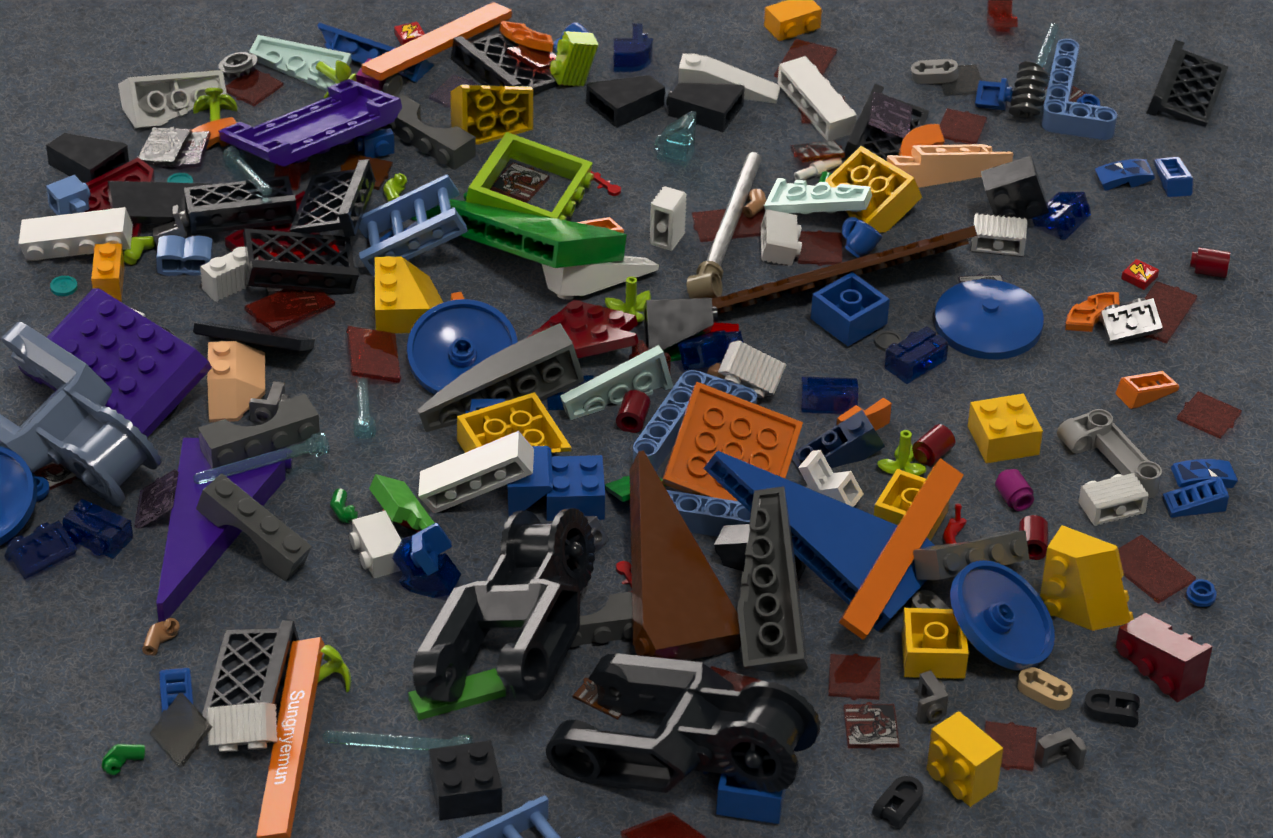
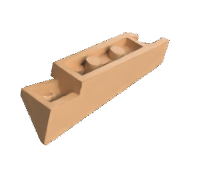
[887,144,1013,188]

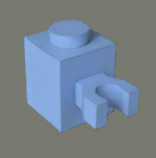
[46,175,91,215]

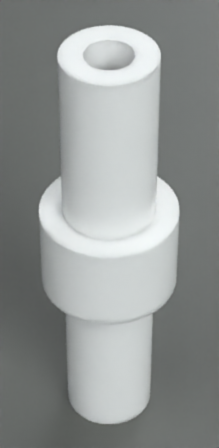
[794,156,842,180]

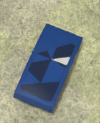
[1095,159,1155,191]
[1171,459,1238,488]

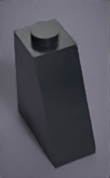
[586,75,665,128]
[666,83,745,132]
[46,133,129,183]
[643,298,718,353]
[714,524,806,582]

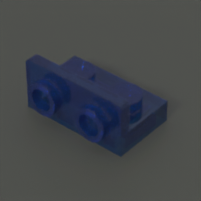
[1032,192,1091,240]
[801,377,859,414]
[4,520,77,579]

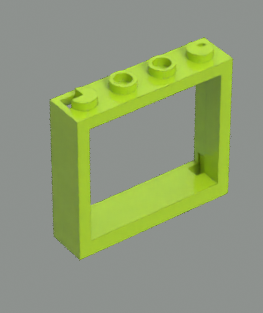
[466,132,594,221]

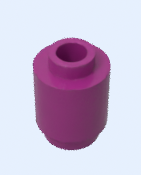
[995,469,1034,511]

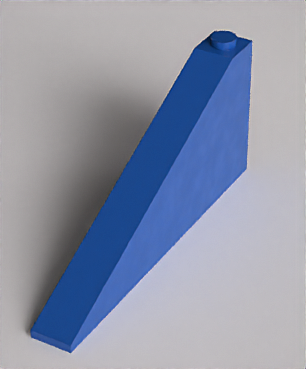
[703,451,934,632]

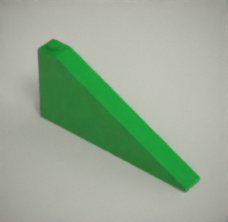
[411,199,627,268]

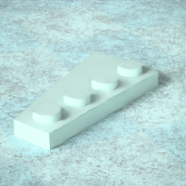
[249,35,352,92]
[764,178,872,214]
[560,345,674,420]

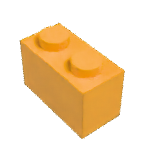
[764,0,822,41]
[91,243,125,302]

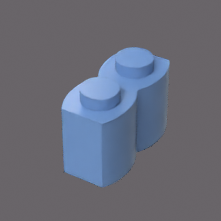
[156,235,213,276]

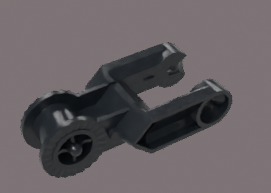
[413,508,595,703]
[545,653,821,793]

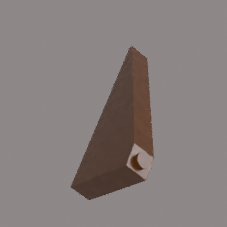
[629,450,741,661]

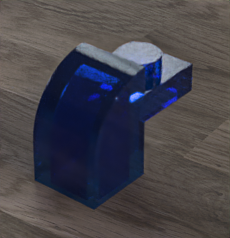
[613,24,653,72]
[678,330,743,370]
[392,536,462,598]

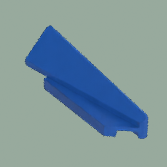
[317,23,434,82]

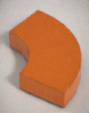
[499,21,553,52]
[899,124,945,156]
[1065,292,1120,332]

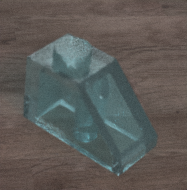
[654,111,696,167]

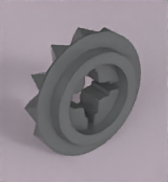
[218,52,259,78]

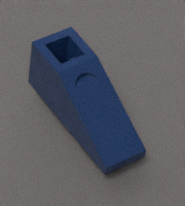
[792,410,885,473]

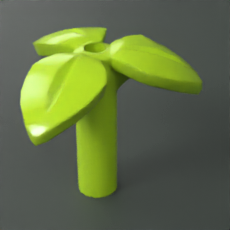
[316,60,356,99]
[193,88,237,121]
[605,276,651,322]
[877,430,926,476]
[318,645,351,692]

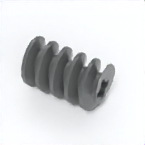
[1009,61,1049,118]

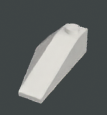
[542,256,659,299]

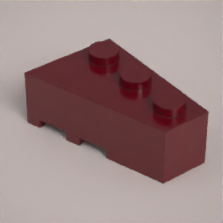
[1115,613,1213,703]

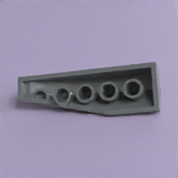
[417,323,584,432]
[737,486,808,673]

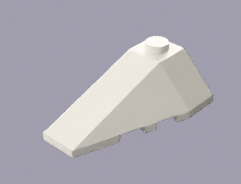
[678,53,780,103]
[118,70,227,128]

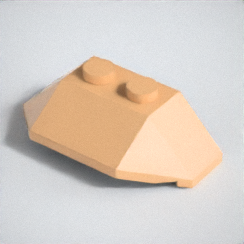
[207,341,265,422]

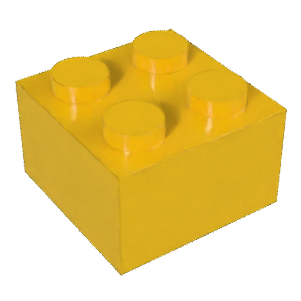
[968,393,1043,463]
[874,469,949,541]
[901,608,969,679]
[926,711,1003,807]

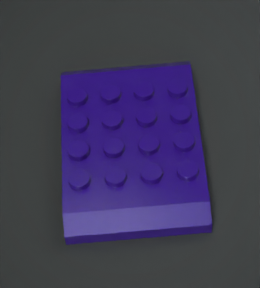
[218,79,402,167]
[18,288,212,437]

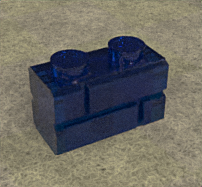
[885,326,949,384]
[62,499,133,559]

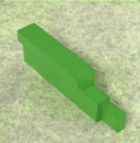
[369,474,434,531]

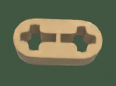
[1017,667,1073,710]

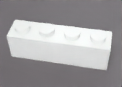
[778,56,857,141]
[19,207,133,261]
[418,431,534,513]

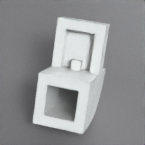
[799,450,863,507]

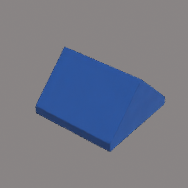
[507,446,553,516]

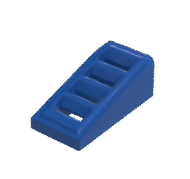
[1154,157,1193,197]
[1162,477,1229,518]
[159,668,195,732]

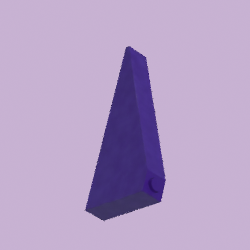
[156,438,293,622]

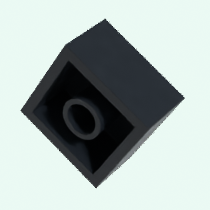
[981,156,1049,220]
[429,740,502,821]

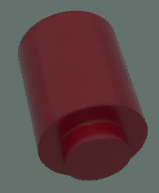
[1190,247,1231,278]
[616,390,651,433]
[912,424,955,466]
[1019,515,1048,560]

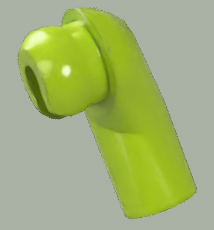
[383,173,407,202]
[123,236,155,265]

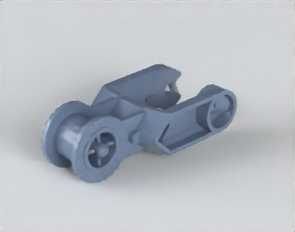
[0,322,162,507]

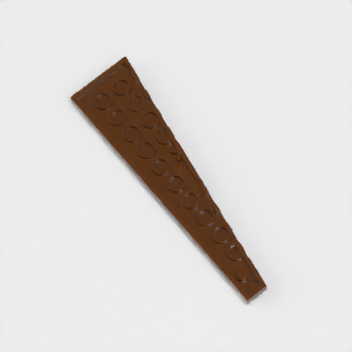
[712,225,977,314]

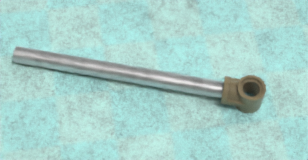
[687,152,762,299]

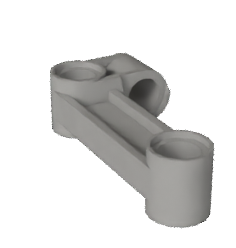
[1057,409,1162,498]

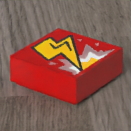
[394,22,425,45]
[1121,259,1159,290]

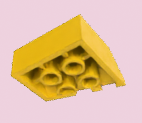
[450,85,533,145]
[825,146,923,233]
[375,256,444,334]
[457,392,571,453]
[1040,525,1134,631]

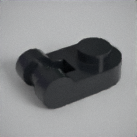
[1083,689,1140,728]
[872,776,923,829]

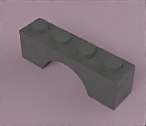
[382,94,476,170]
[198,394,320,470]
[196,473,312,581]
[913,531,1029,580]
[570,592,633,647]

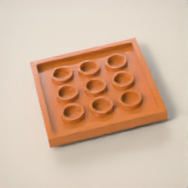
[662,382,803,501]

